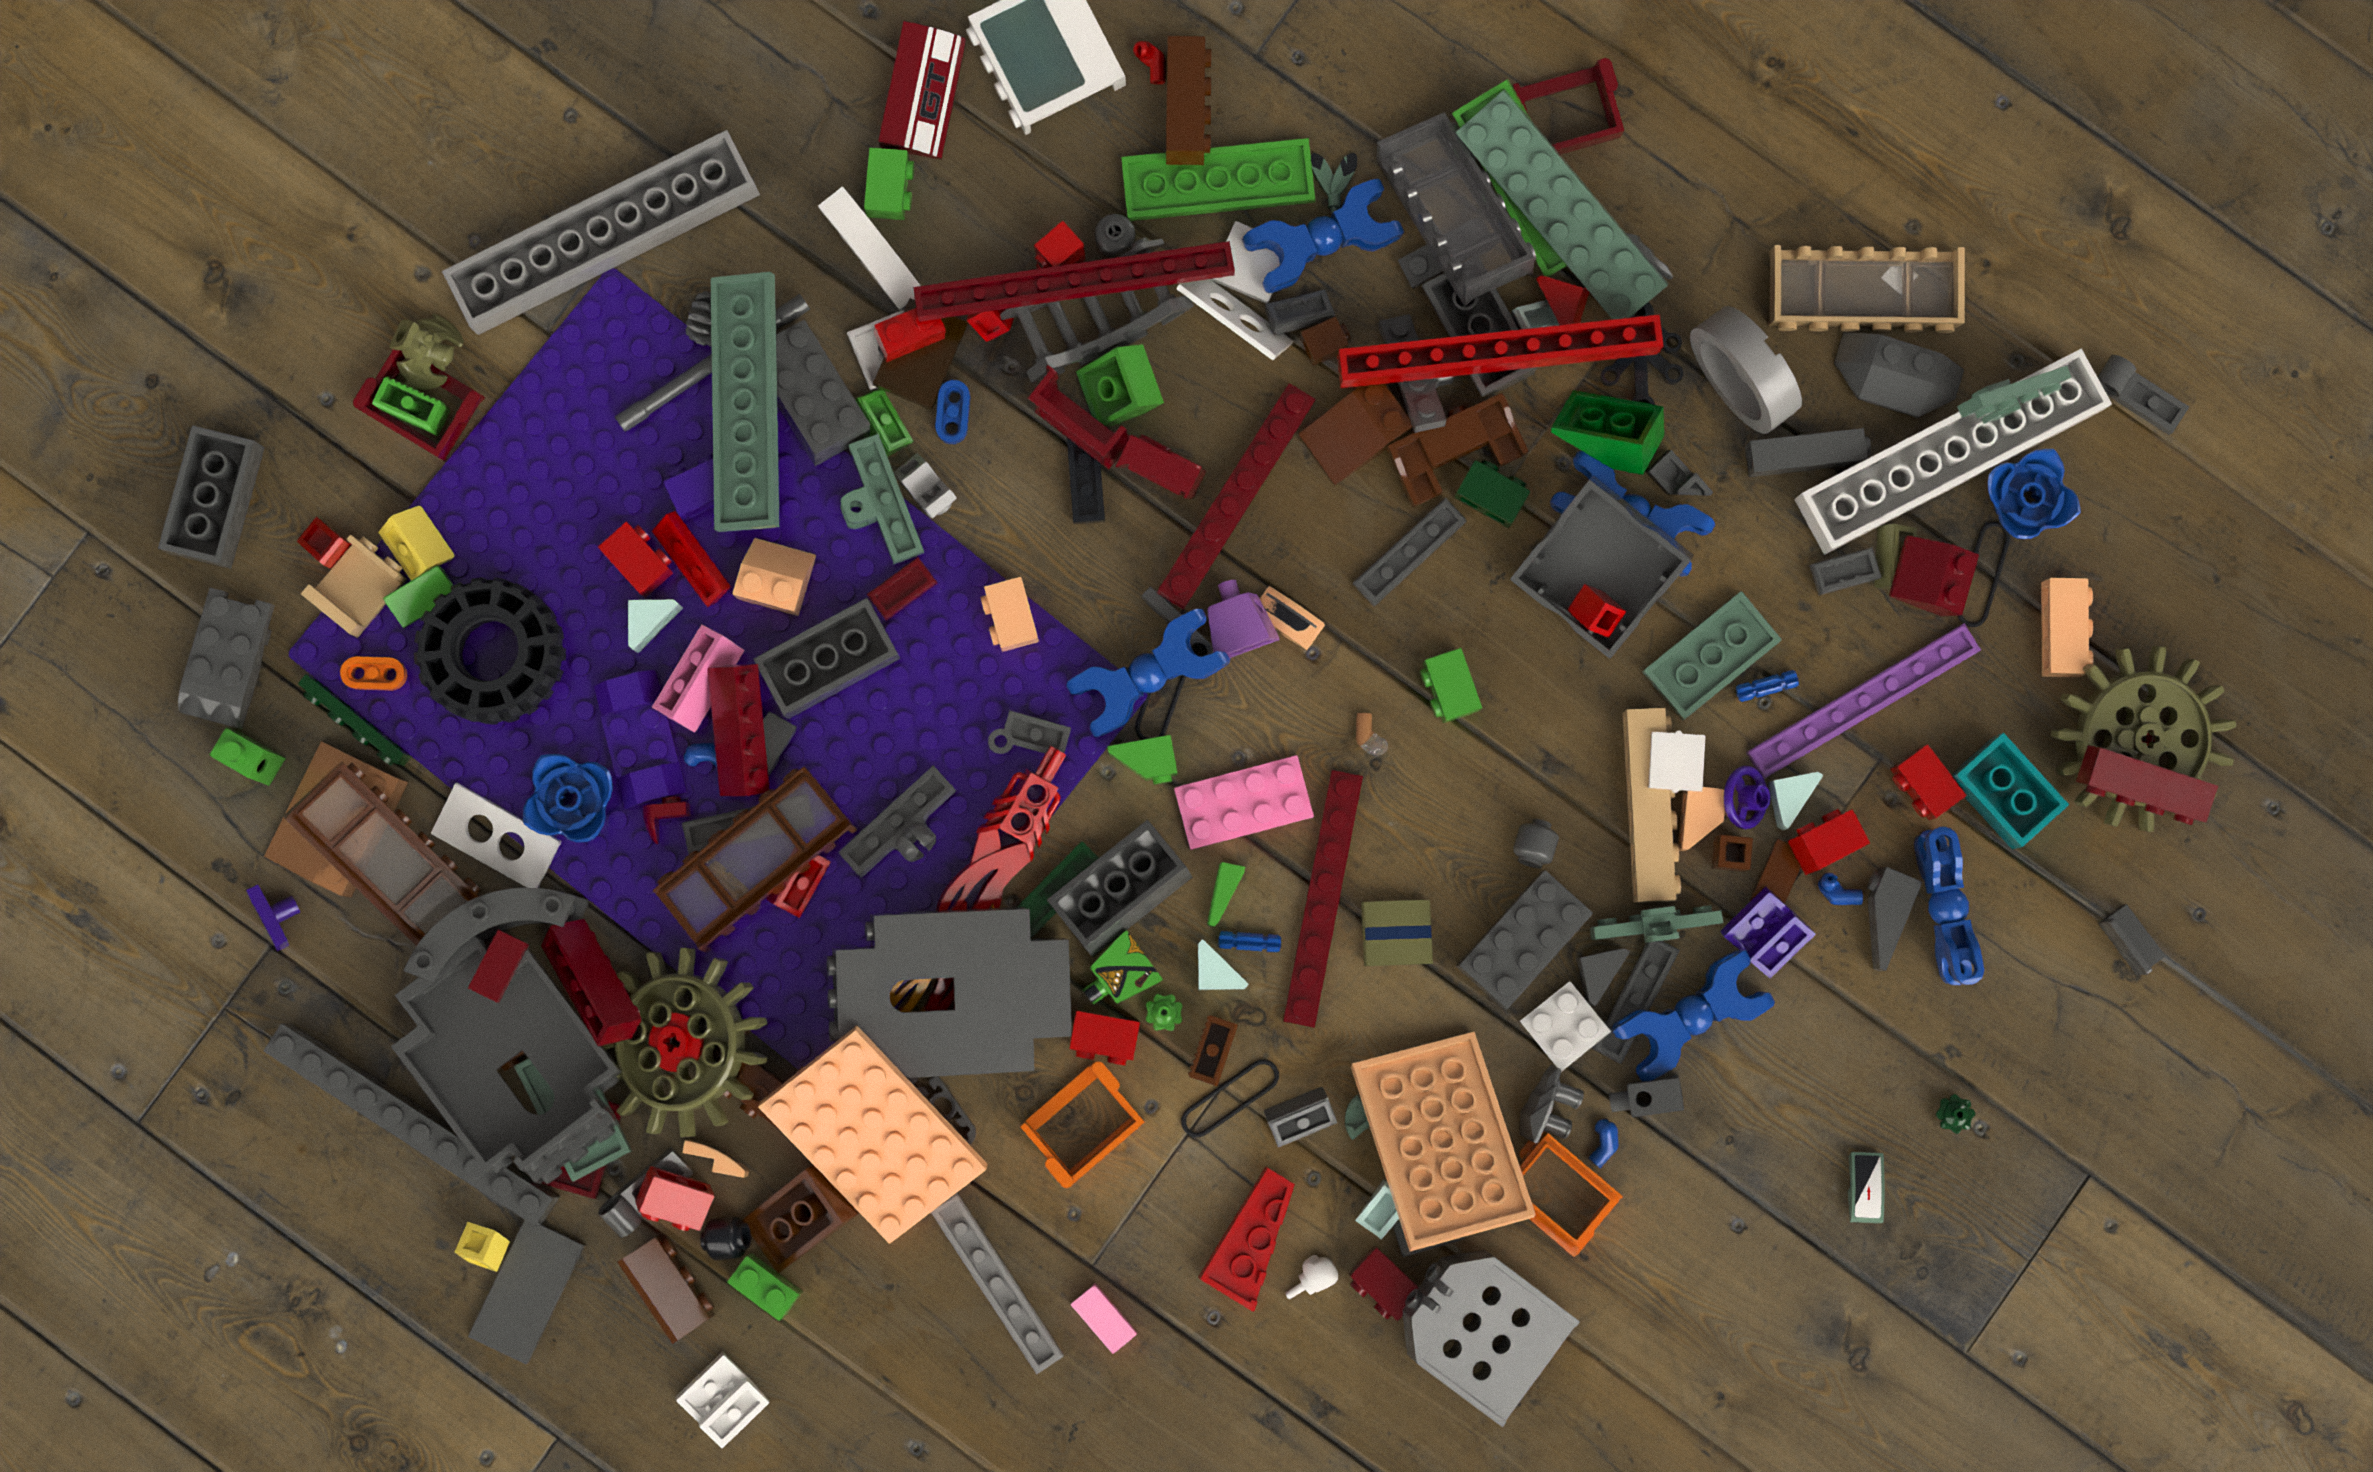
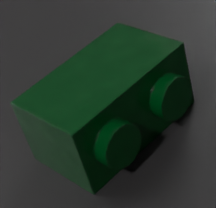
[1454,460,1530,529]

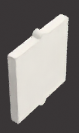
[1648,730,1705,793]

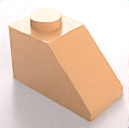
[1678,787,1728,851]

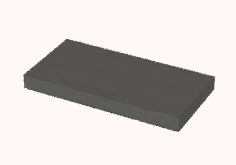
[468,1220,585,1365]

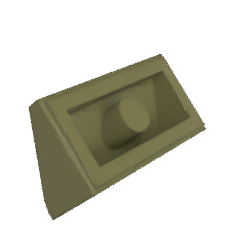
[1874,524,1917,589]

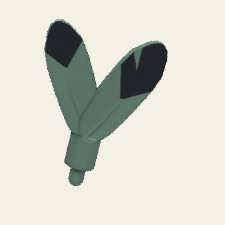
[1311,153,1357,214]

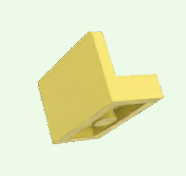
[378,506,455,581]

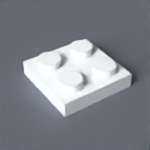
[1520,981,1611,1072]

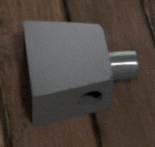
[1609,1075,1684,1117]

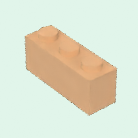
[2041,578,2093,677]

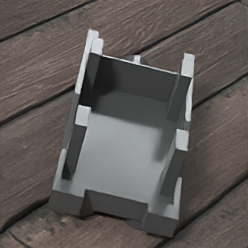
[178,587,275,729]

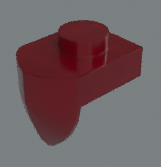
[643,797,691,844]

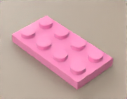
[1174,755,1314,850]

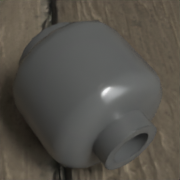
[1094,214,1136,258]
[1513,819,1559,869]

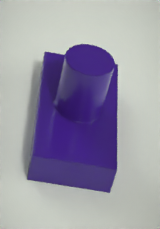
[246,885,301,952]

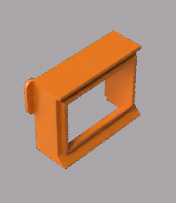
[1020,1061,1145,1188]
[1519,1131,1623,1257]

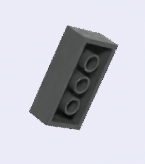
[776,320,870,466]
[158,426,265,569]
[753,598,901,719]
[1456,870,1593,1010]

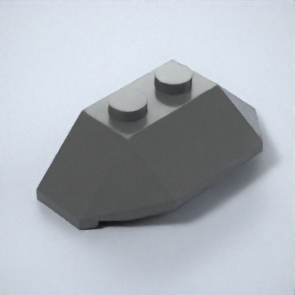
[1834,332,1964,418]

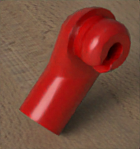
[1133,41,1166,85]

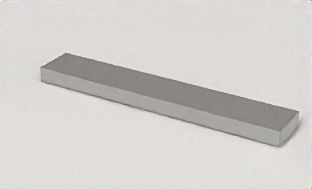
[931,1192,1064,1374]

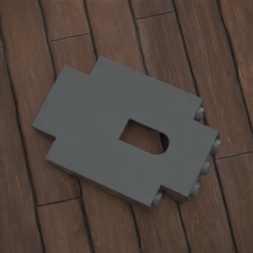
[827,907,1072,1078]
[391,935,622,1184]

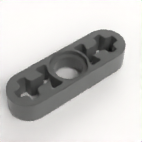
[909,1076,976,1144]

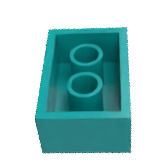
[1951,732,2069,849]

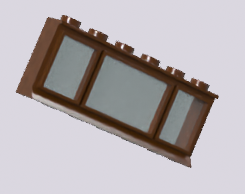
[284,761,481,947]
[653,766,857,953]

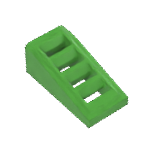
[1207,862,1245,927]

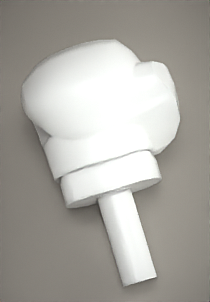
[1285,1255,1338,1299]

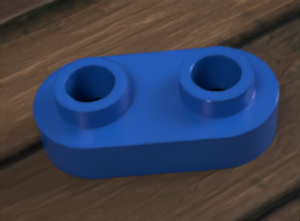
[935,380,971,444]

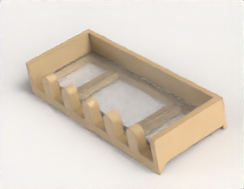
[1768,245,1965,333]

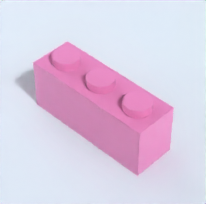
[652,624,745,733]

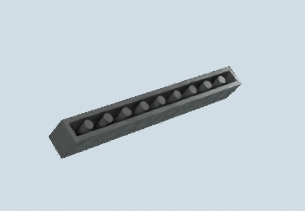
[263,1023,560,1226]

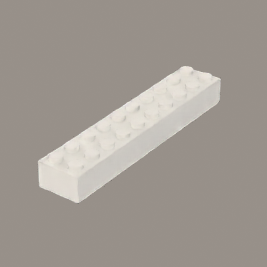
[1794,349,2112,555]

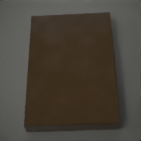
[873,298,968,410]

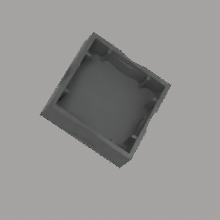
[1510,475,1694,659]

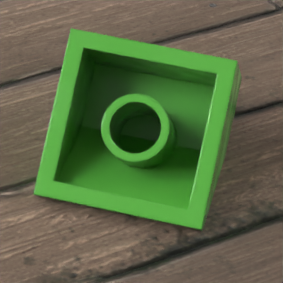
[1076,344,1164,427]

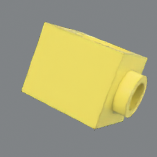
[455,1222,510,1272]

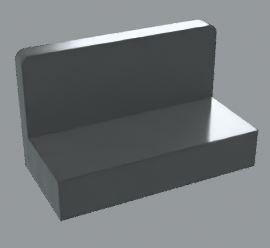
[2098,904,2165,975]

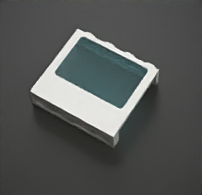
[966,0,1126,135]

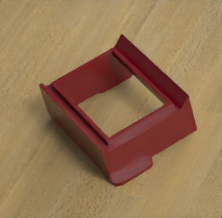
[1512,58,1625,155]
[353,349,486,462]
[1028,365,1130,470]
[1115,434,1207,499]

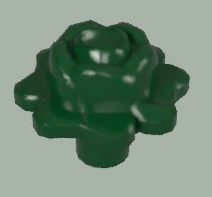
[1935,1094,1975,1134]

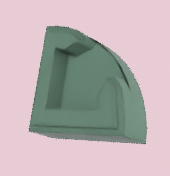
[1345,1095,1369,1140]

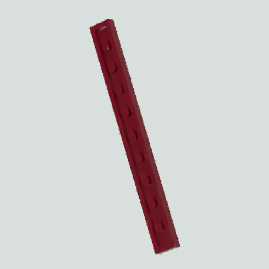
[913,241,1235,322]

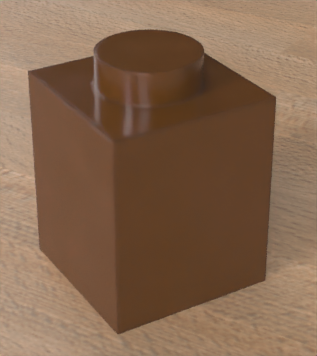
[1300,316,1351,367]
[1711,835,1753,872]

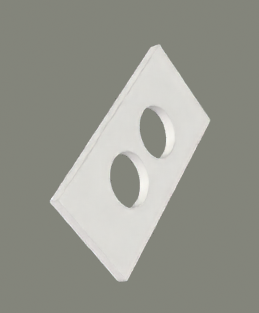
[1176,279,1293,360]
[431,783,562,888]

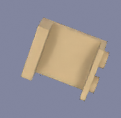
[301,535,407,638]

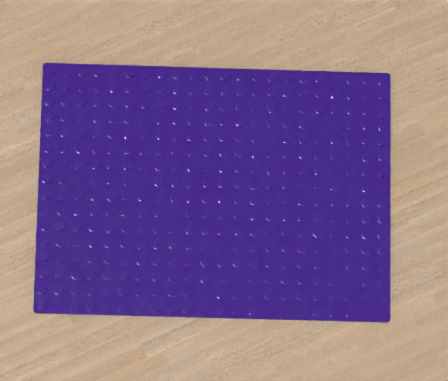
[289,268,1148,1070]

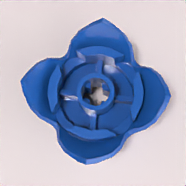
[1988,449,2081,539]
[523,754,613,842]

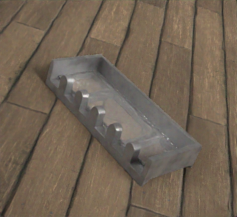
[1377,112,1536,306]

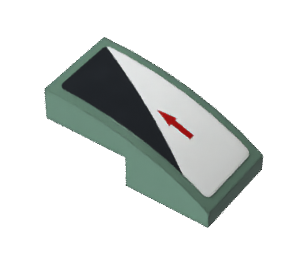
[1848,1152,1885,1223]

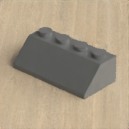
[1422,256,1538,397]
[1047,820,1193,957]

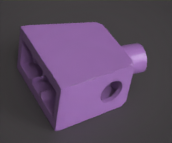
[1207,580,1280,658]

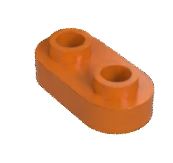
[340,656,407,691]

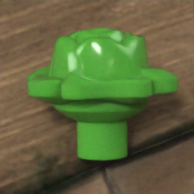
[1146,994,1183,1031]

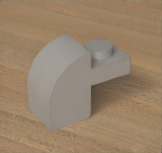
[893,453,957,518]

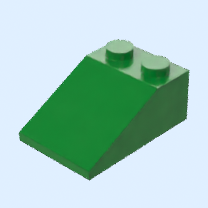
[1551,390,1664,475]

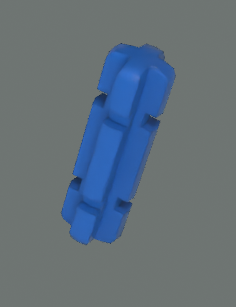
[1736,670,1799,702]
[1218,931,1281,952]

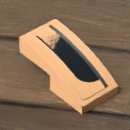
[1260,586,1325,650]
[682,1139,749,1178]

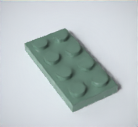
[1642,591,1782,721]
[514,1059,632,1182]

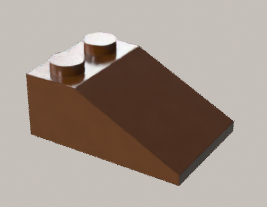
[1298,384,1413,486]
[742,1165,859,1274]

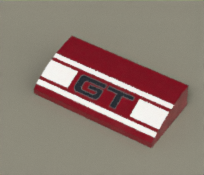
[878,21,967,160]

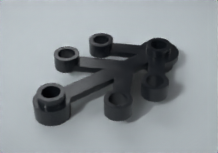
[1600,302,1683,405]

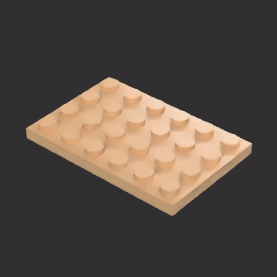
[758,1026,988,1244]
[1351,1032,1536,1251]

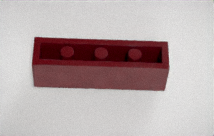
[708,664,770,796]
[2076,745,2218,825]
[541,919,642,1046]

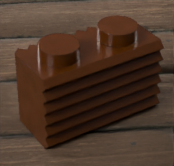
[1188,1015,1238,1086]

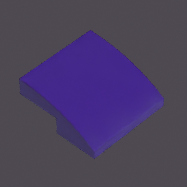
[1721,887,1816,978]

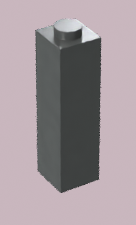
[1745,428,1871,477]

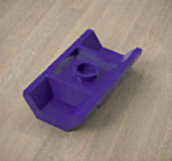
[594,670,688,810]

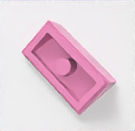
[1071,1283,1137,1354]

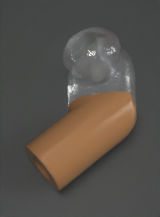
[1356,713,1388,757]

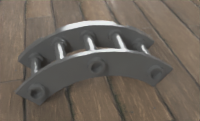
[1000,238,1194,383]
[403,887,589,983]

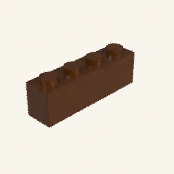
[1166,36,1211,165]

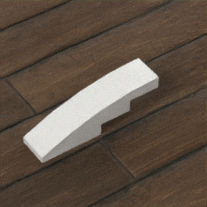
[818,186,921,311]

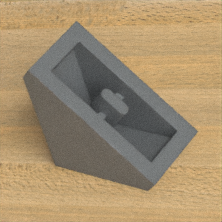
[1576,948,1630,1006]

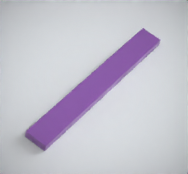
[1746,623,1981,779]

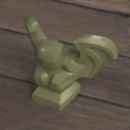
[389,314,464,390]

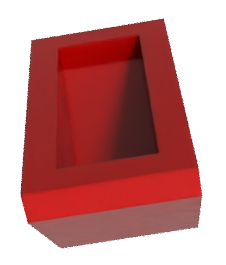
[1536,275,1589,325]
[297,517,352,569]

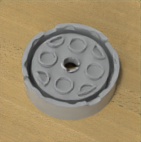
[1690,306,1802,434]

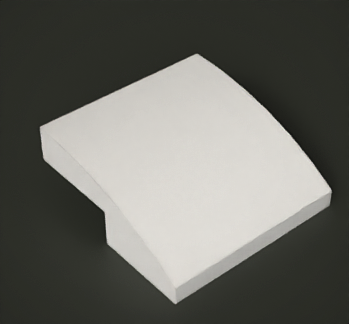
[675,1351,770,1448]

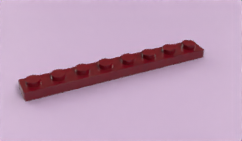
[1157,383,1316,610]
[1283,770,1363,1028]

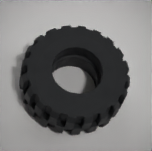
[414,577,566,725]

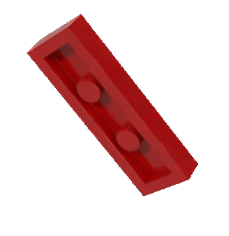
[652,511,731,607]

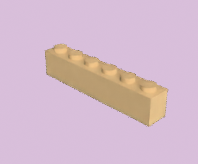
[1622,708,1681,903]

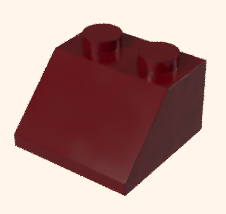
[1889,536,1979,616]

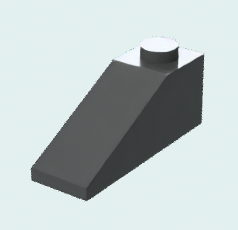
[1867,867,1922,971]

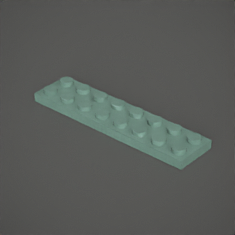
[1455,90,1669,319]
[711,272,779,532]

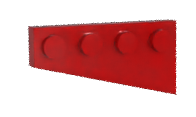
[1198,1166,1295,1312]

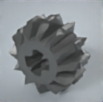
[686,291,712,347]

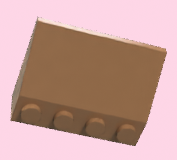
[264,741,408,897]

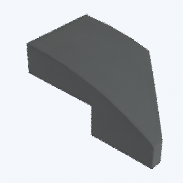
[1645,450,1714,496]

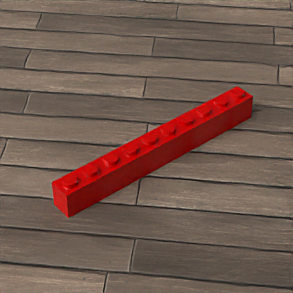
[1337,315,1664,388]

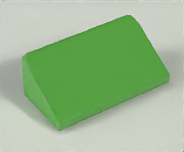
[855,389,913,457]
[383,566,453,628]

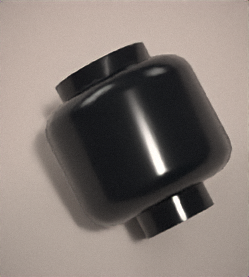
[700,1216,751,1261]

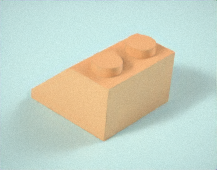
[732,538,816,616]

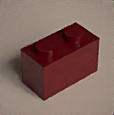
[1348,1245,1419,1321]

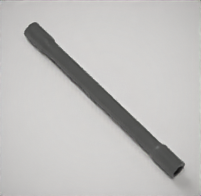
[615,294,810,432]

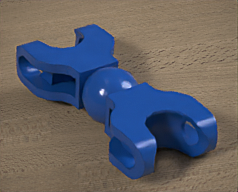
[1242,179,1405,294]
[1550,451,1715,577]
[1066,609,1231,737]
[1914,827,1984,985]
[1611,950,1775,1081]

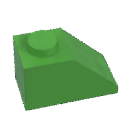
[1107,735,1177,785]

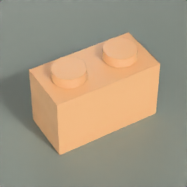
[981,577,1039,652]

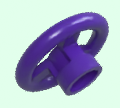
[1723,766,1770,830]

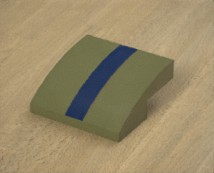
[1361,900,1433,966]

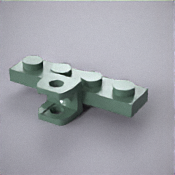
[1957,366,2072,424]
[840,434,924,564]
[1590,905,1723,943]

